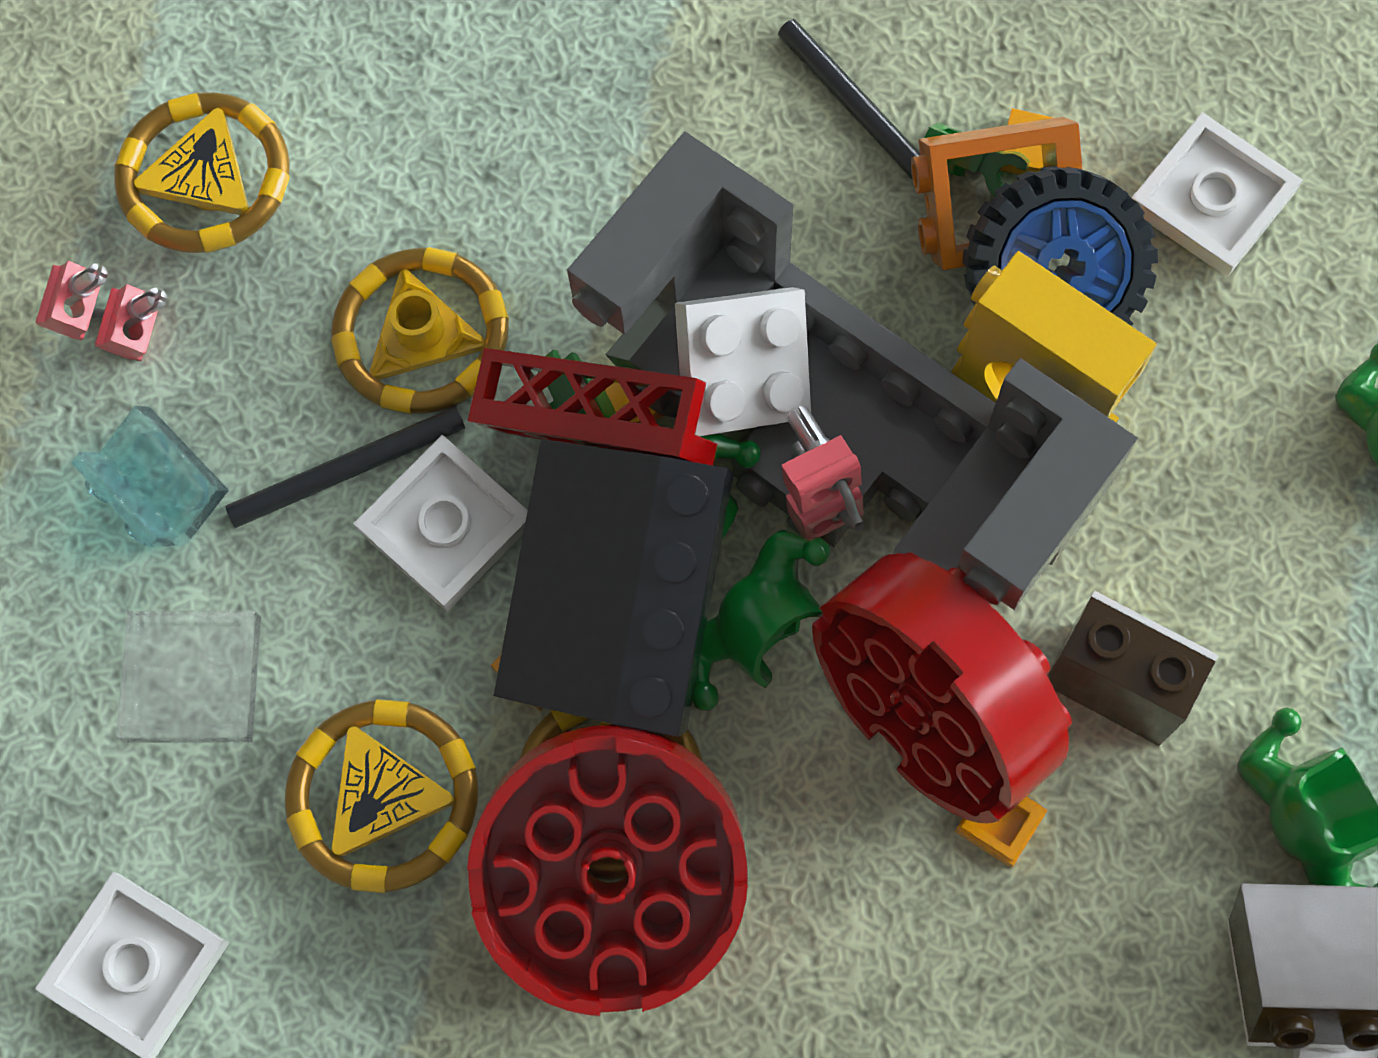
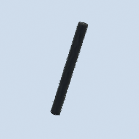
[778,19,920,180]
[225,406,466,528]

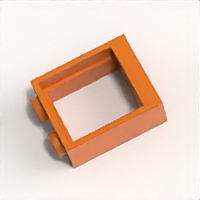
[911,117,1083,270]

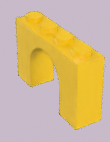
[951,251,1157,423]

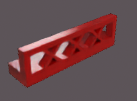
[467,348,718,466]

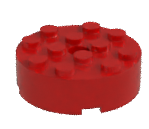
[812,552,1072,824]
[467,725,748,1016]

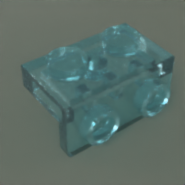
[71,406,229,547]

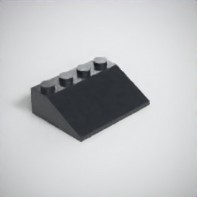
[493,439,734,737]

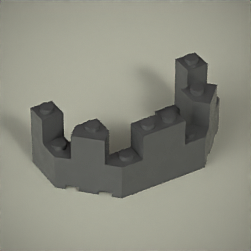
[567,131,1138,610]

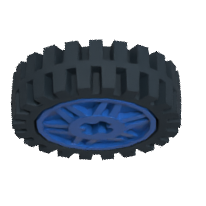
[963,166,1158,326]

